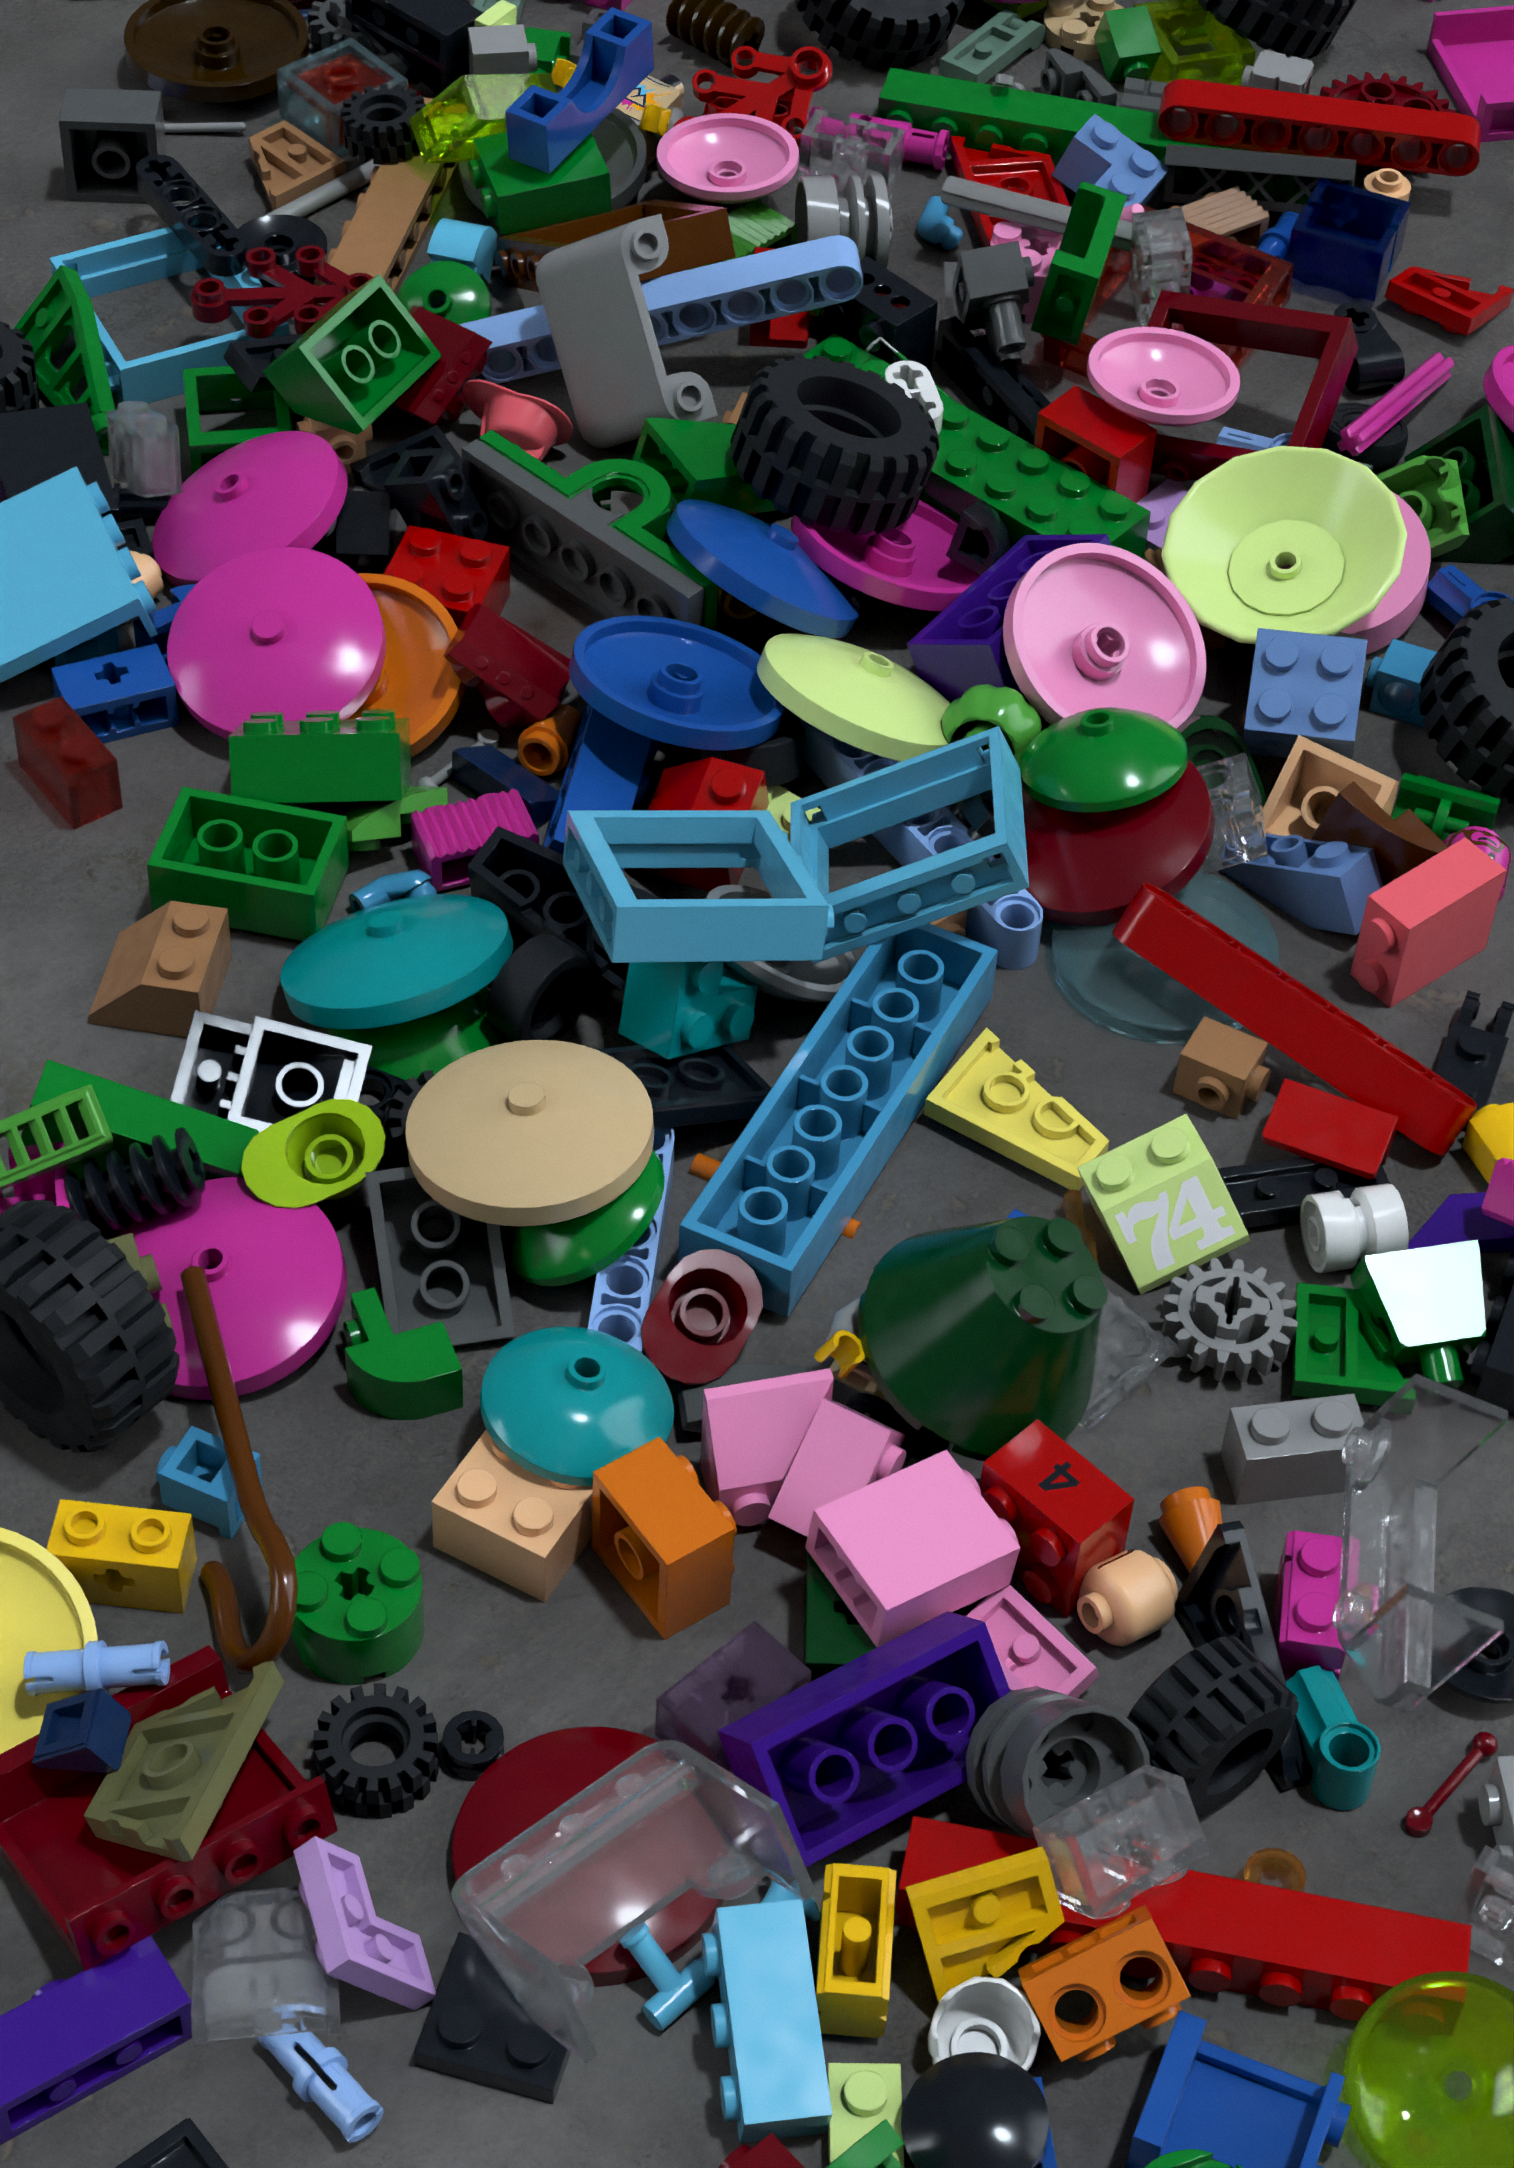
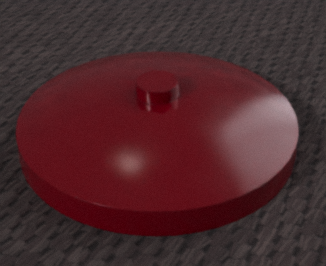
[993,759,1215,926]
[452,1727,731,1987]

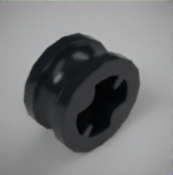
[443,1710,505,1782]

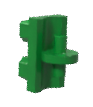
[1391,773,1501,841]

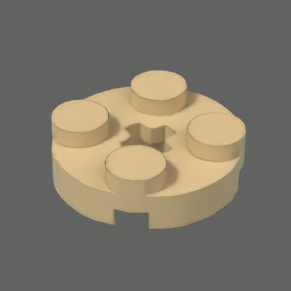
[1043,0,1124,60]

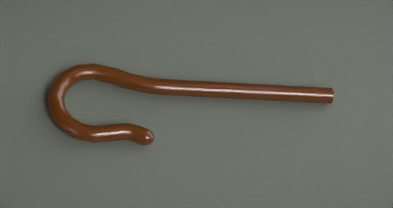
[180,1266,298,1675]

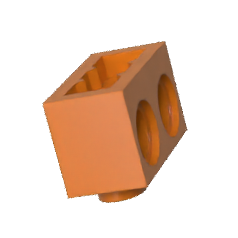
[1018,1904,1191,2062]

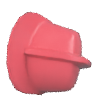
[462,379,573,461]

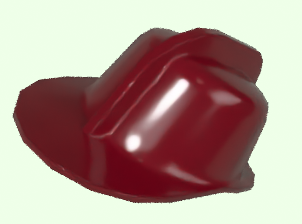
[641,1249,763,1385]

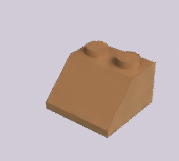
[88,901,232,1038]

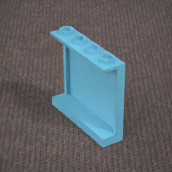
[0,466,158,711]

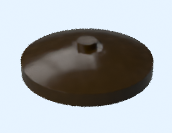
[124,0,309,103]

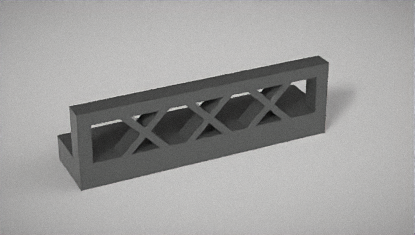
[1163,144,1357,218]

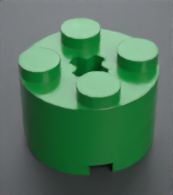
[291,1522,424,1685]

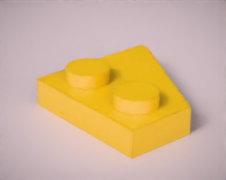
[905,1846,1065,2004]

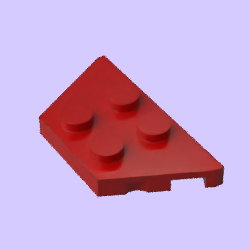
[949,136,1070,247]

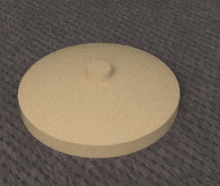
[405,1040,654,1226]

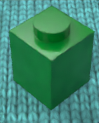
[1094,5,1161,83]

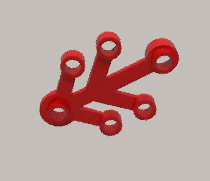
[673,46,832,147]

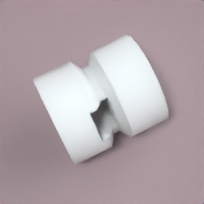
[1300,1183,1409,1273]

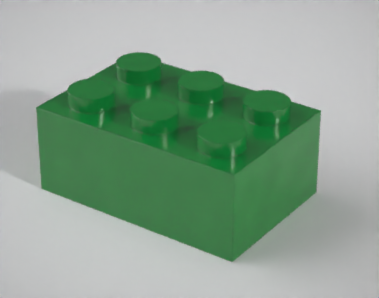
[228,709,412,803]
[147,786,350,941]

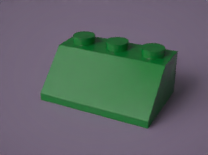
[262,274,442,435]

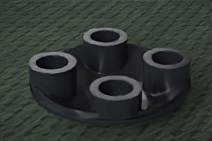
[901,2052,1049,2168]

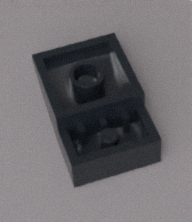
[170,1010,372,1134]

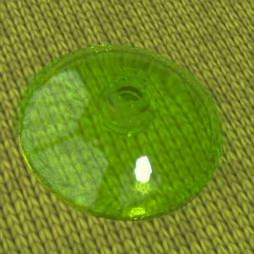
[1343,1971,1514,2168]

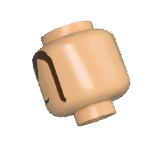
[1077,1549,1178,1647]

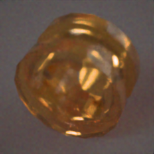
[1243,1848,1306,1892]

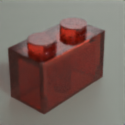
[12,696,123,830]

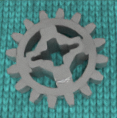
[1160,1258,1298,1382]

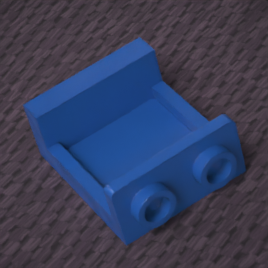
[1126,2010,1352,2168]

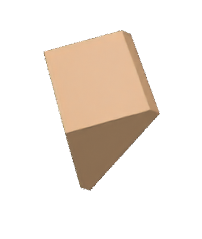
[1253,735,1399,839]

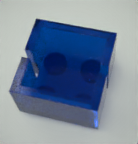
[1284,178,1411,301]

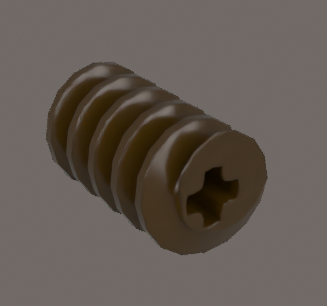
[666,0,765,68]

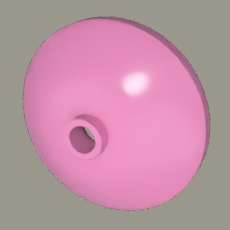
[656,113,799,204]
[1087,327,1240,427]

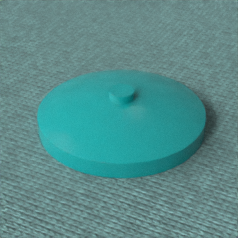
[280,894,513,1030]

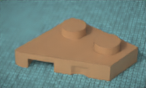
[249,120,346,210]

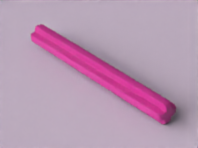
[1337,352,1454,456]

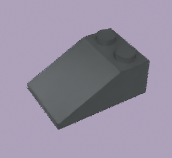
[365,1166,516,1348]

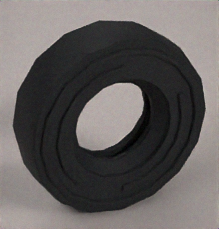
[1322,402,1408,468]

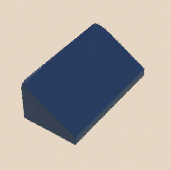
[452,745,559,829]

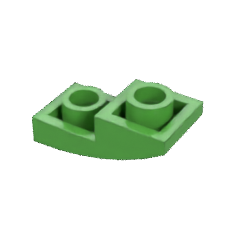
[341,786,448,851]

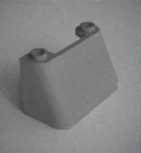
[535,214,718,449]

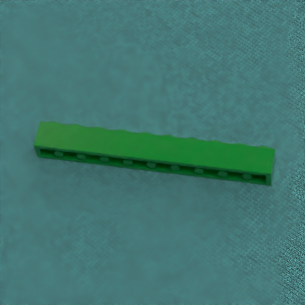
[877,67,1336,206]

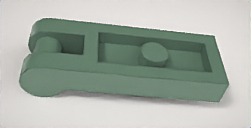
[938,8,1046,84]

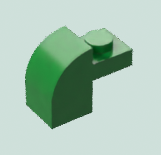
[343,1287,463,1420]

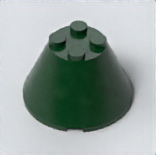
[858,1216,1108,1461]

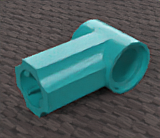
[1285,1665,1381,1810]

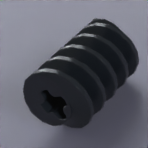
[65,1127,205,1236]

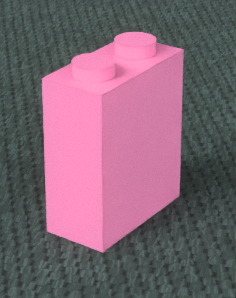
[805,1449,1021,1647]

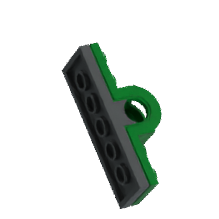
[462,430,718,631]

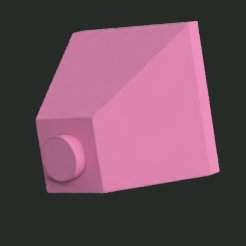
[700,1368,834,1526]

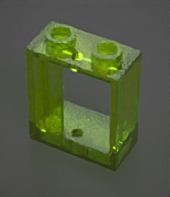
[1133,0,1256,86]
[409,73,557,164]

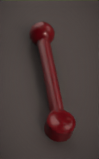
[1404,1731,1498,1838]

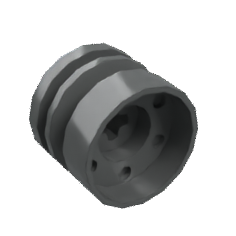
[965,1686,1151,1854]

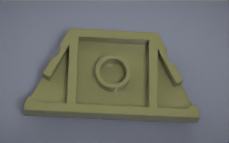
[83,1661,285,1862]

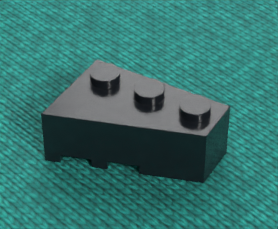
[345,0,484,104]

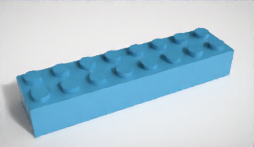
[678,923,998,1318]

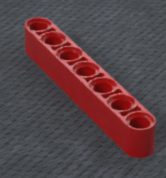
[1158,79,1481,177]
[1112,882,1478,1156]

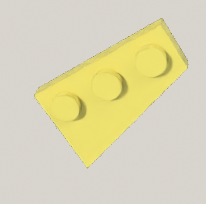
[924,1027,1109,1193]

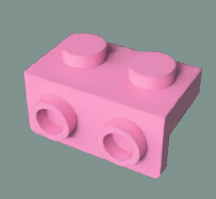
[966,1585,1100,1698]

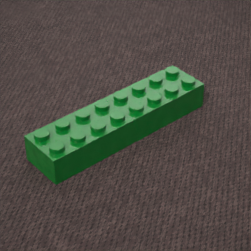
[803,333,1151,559]

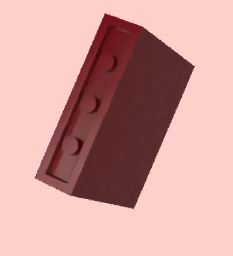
[0,1645,338,1971]

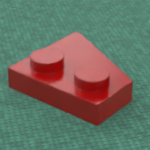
[1384,266,1514,336]

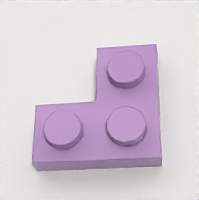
[293,1836,436,2010]

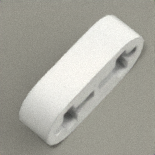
[884,361,944,435]

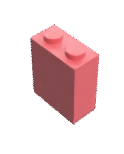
[1350,837,1507,1008]

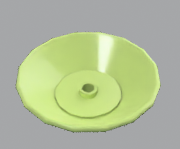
[1161,446,1408,644]

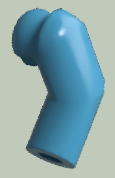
[917,196,963,251]

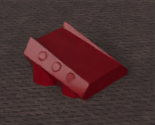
[391,305,492,426]
[443,603,570,728]

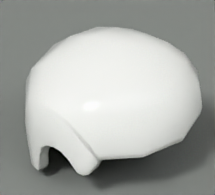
[928,1976,1041,2071]

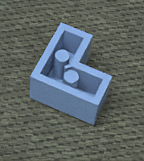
[1052,113,1170,249]

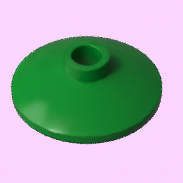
[397,261,491,324]

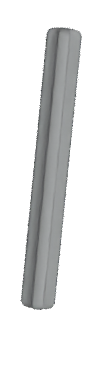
[941,176,1172,260]

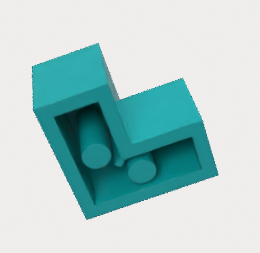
[618,961,758,1059]

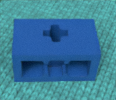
[51,643,180,751]

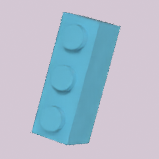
[702,1899,832,2143]

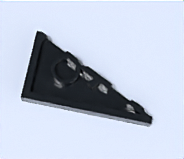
[1175,1520,1310,1790]

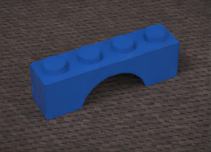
[505,7,654,174]

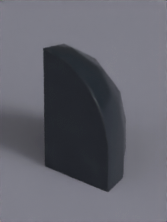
[946,501,1011,575]

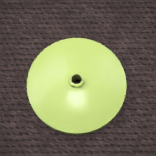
[757,633,964,761]

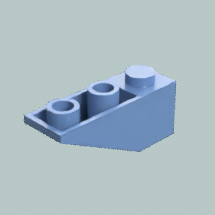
[1209,829,1383,935]

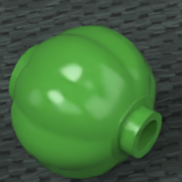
[941,684,1042,765]

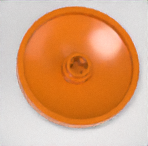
[348,573,466,757]

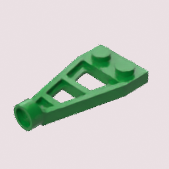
[13,265,129,456]

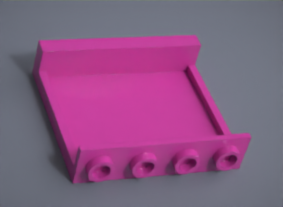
[1427,5,1514,142]

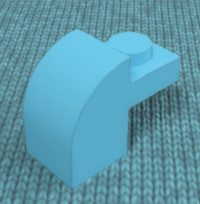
[427,218,499,308]

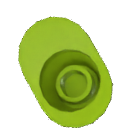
[241,1099,386,1209]

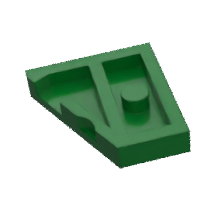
[1291,1282,1416,1409]

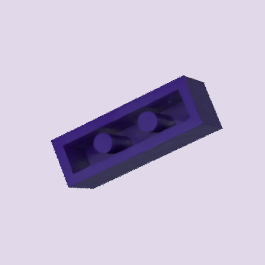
[0,1935,197,2145]

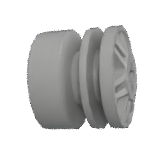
[795,174,893,268]

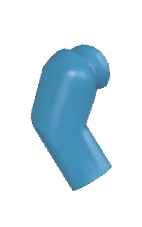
[349,869,437,912]

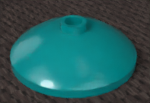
[480,1326,674,1486]

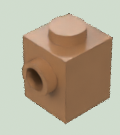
[1173,1016,1271,1119]

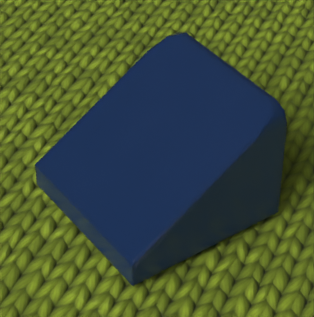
[32,1688,131,1773]

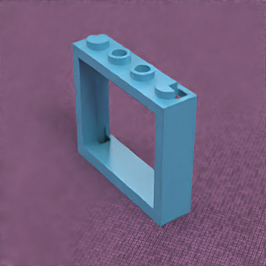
[49,226,290,410]
[790,726,1029,964]
[563,810,834,963]

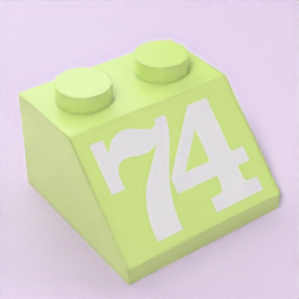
[1077,1113,1251,1295]

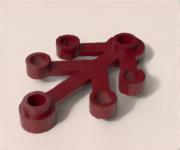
[190,245,373,339]

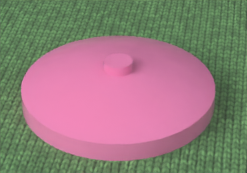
[1003,543,1207,729]

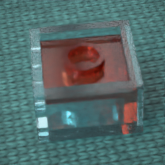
[277,37,408,157]

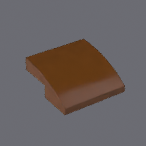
[1311,781,1448,886]

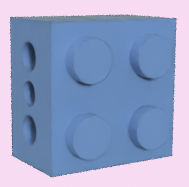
[1244,628,1368,760]

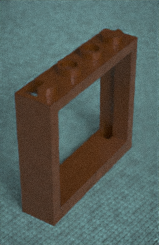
[495,199,736,292]

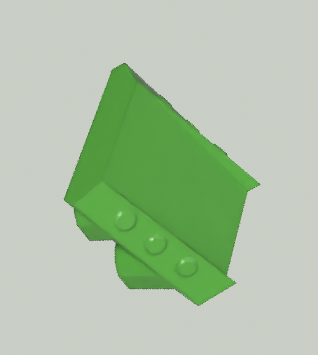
[1376,455,1470,559]

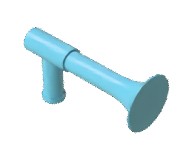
[620,1862,820,2031]

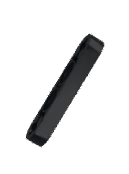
[136,154,248,277]

